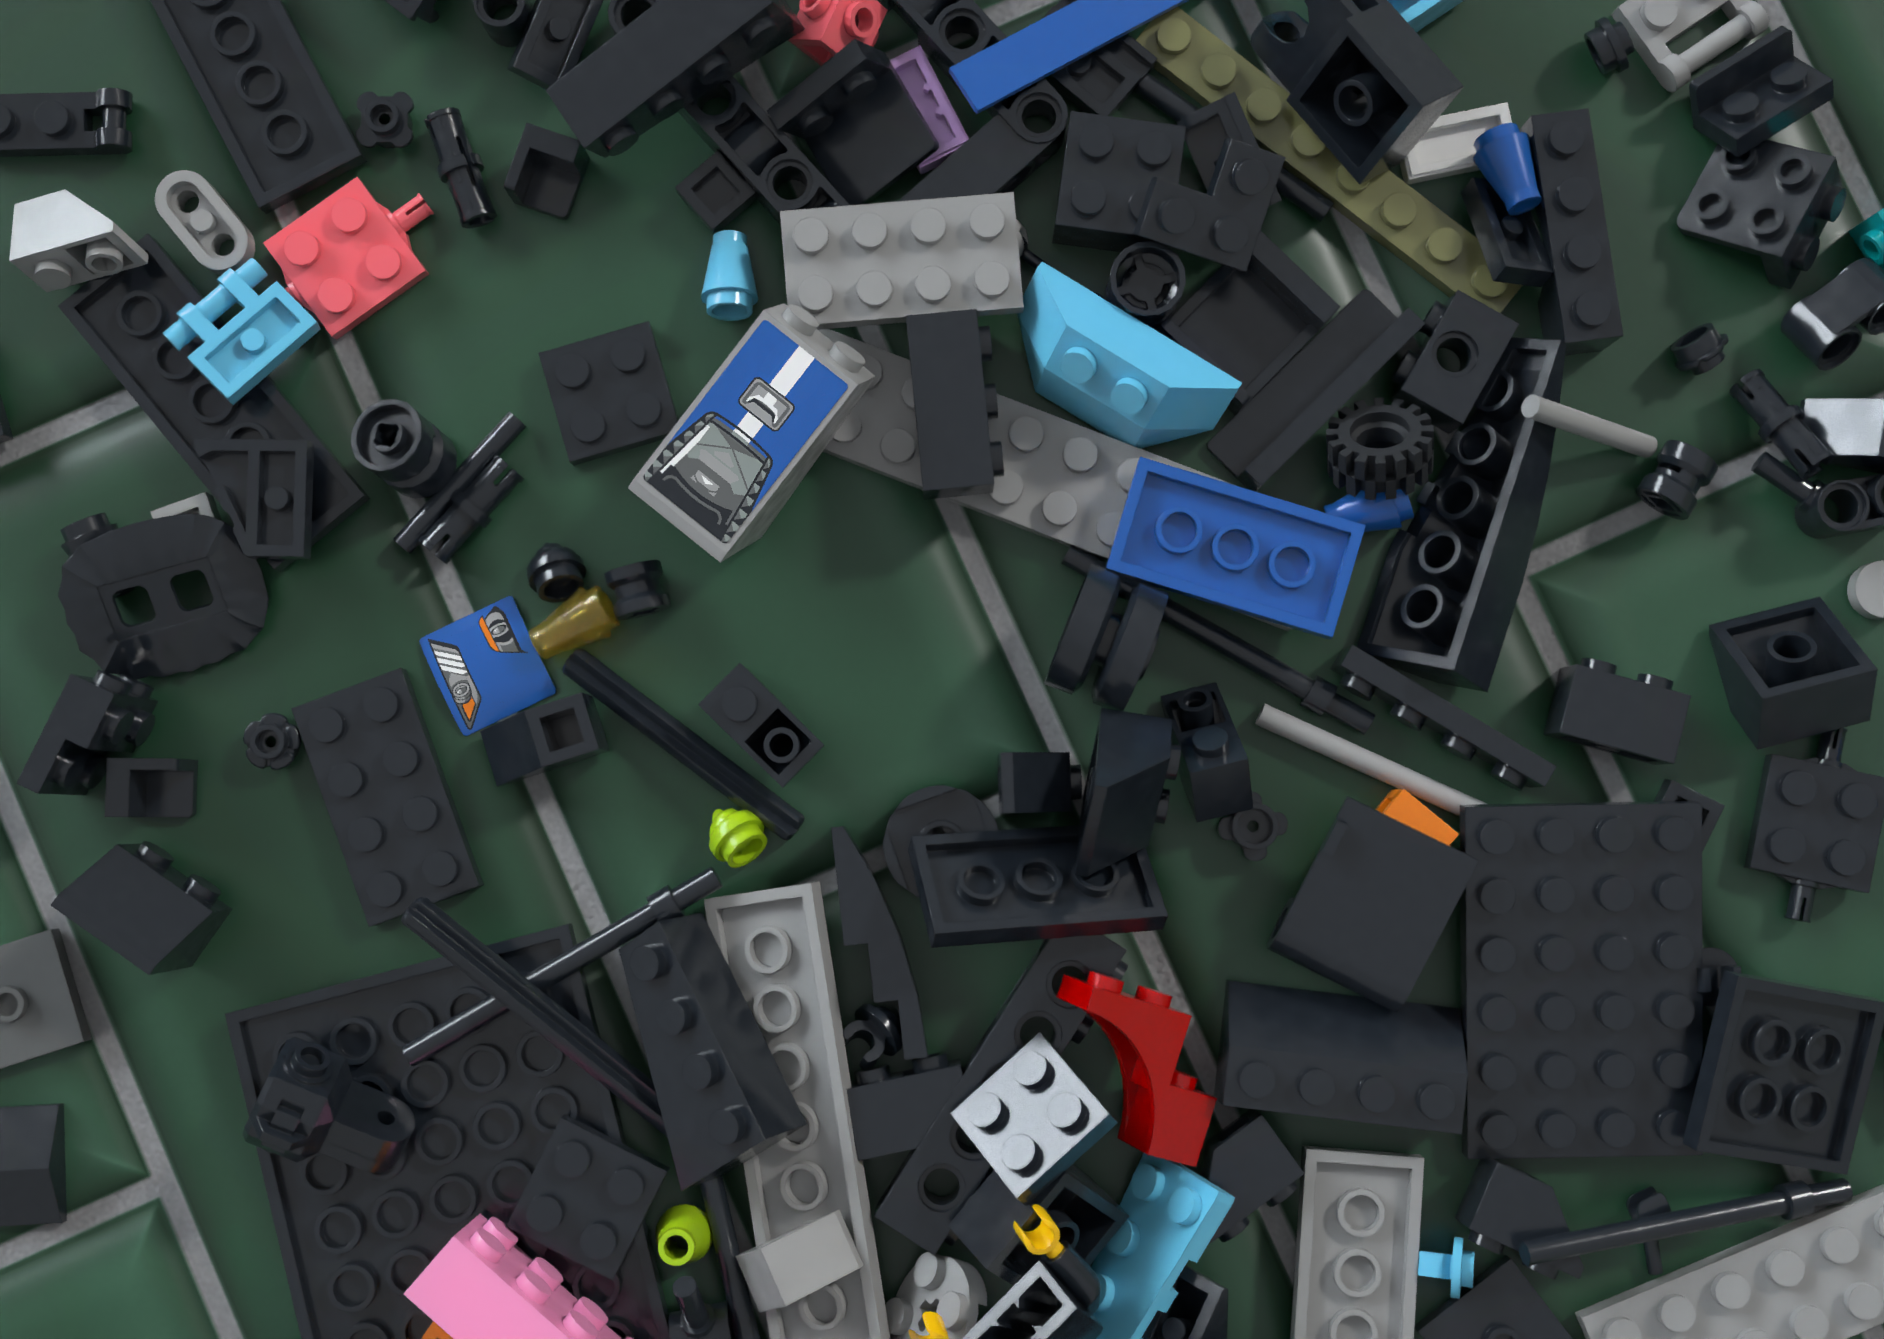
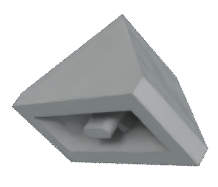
[735,1209,864,1312]

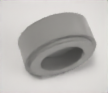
[1847,560,1884,620]

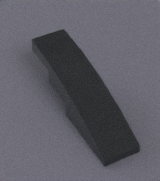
[831,826,928,1060]

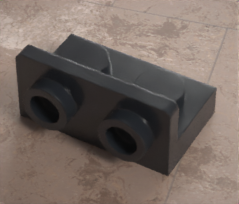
[1689,26,1834,157]

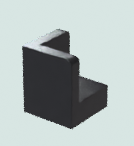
[504,123,590,220]
[105,758,198,818]

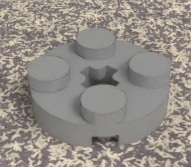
[885,1252,987,1339]

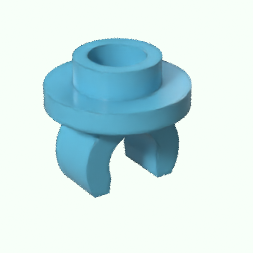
[1418,1237,1475,1299]

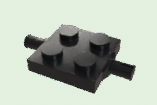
[1744,728,1884,923]

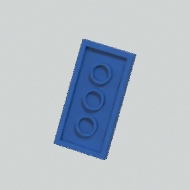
[1105,457,1366,640]

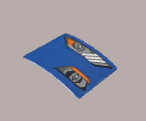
[419,596,556,736]

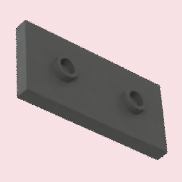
[0,928,92,1069]

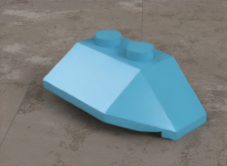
[1017,262,1242,449]

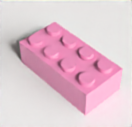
[404,1213,633,1339]

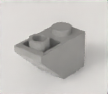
[9,189,148,292]

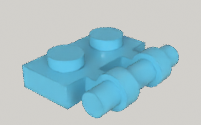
[162,258,321,405]

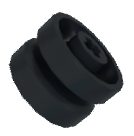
[1044,563,1169,711]

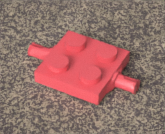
[263,177,434,340]

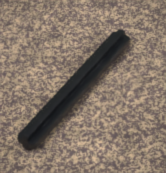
[562,648,805,840]

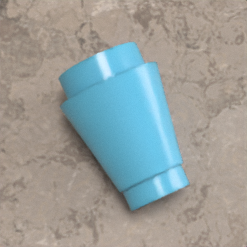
[701,230,758,321]

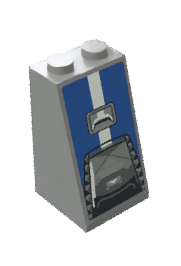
[628,303,876,563]

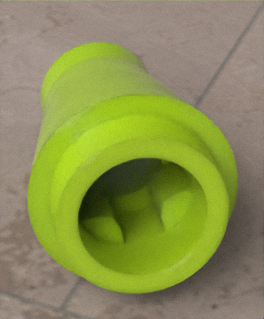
[655,1204,713,1266]

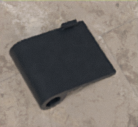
[1267,796,1479,1013]

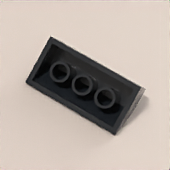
[1214,980,1468,1134]

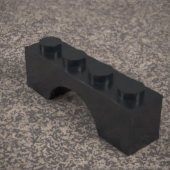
[1519,108,1624,356]

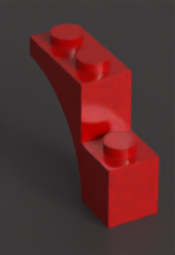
[1057,971,1217,1167]

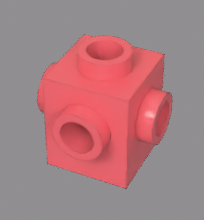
[788,0,888,66]

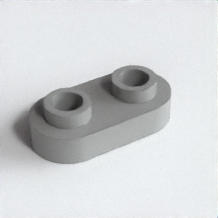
[155,170,255,275]

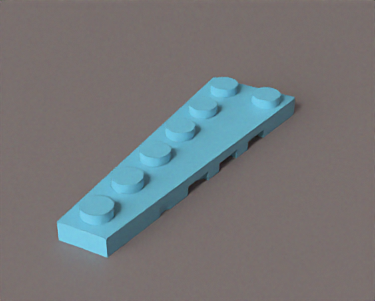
[1091,1153,1235,1339]

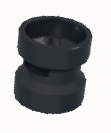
[1636,440,1718,520]

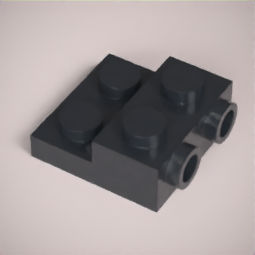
[16,670,158,795]

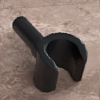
[1626,1186,1671,1275]

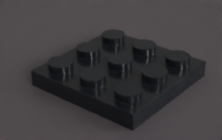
[1682,970,1884,1175]

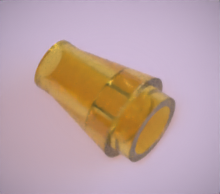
[529,585,620,660]

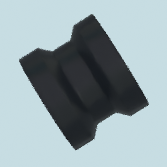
[604,560,672,620]

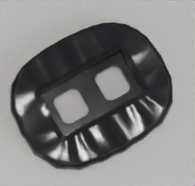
[58,514,269,680]

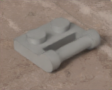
[1611,0,1769,92]

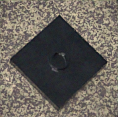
[1414,1255,1572,1339]

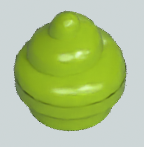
[709,808,767,868]

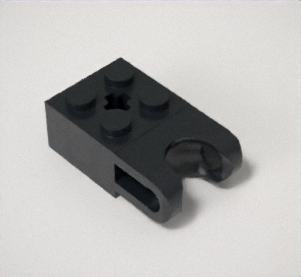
[1250,0,1464,185]

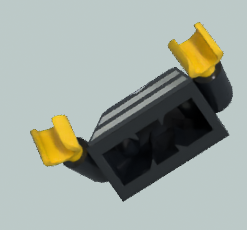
[908,1204,1103,1339]

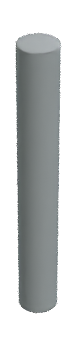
[1521,395,1658,458]

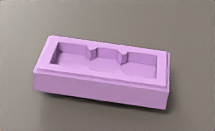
[890,45,969,175]

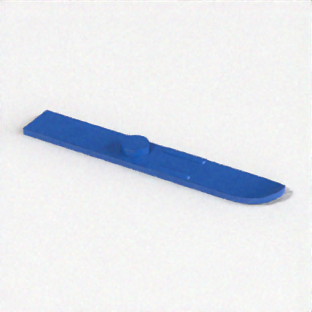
[949,0,1189,114]

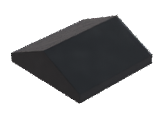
[0,1103,67,1226]

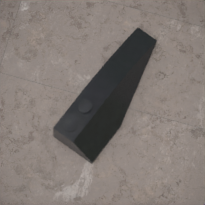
[1357,337,1566,692]

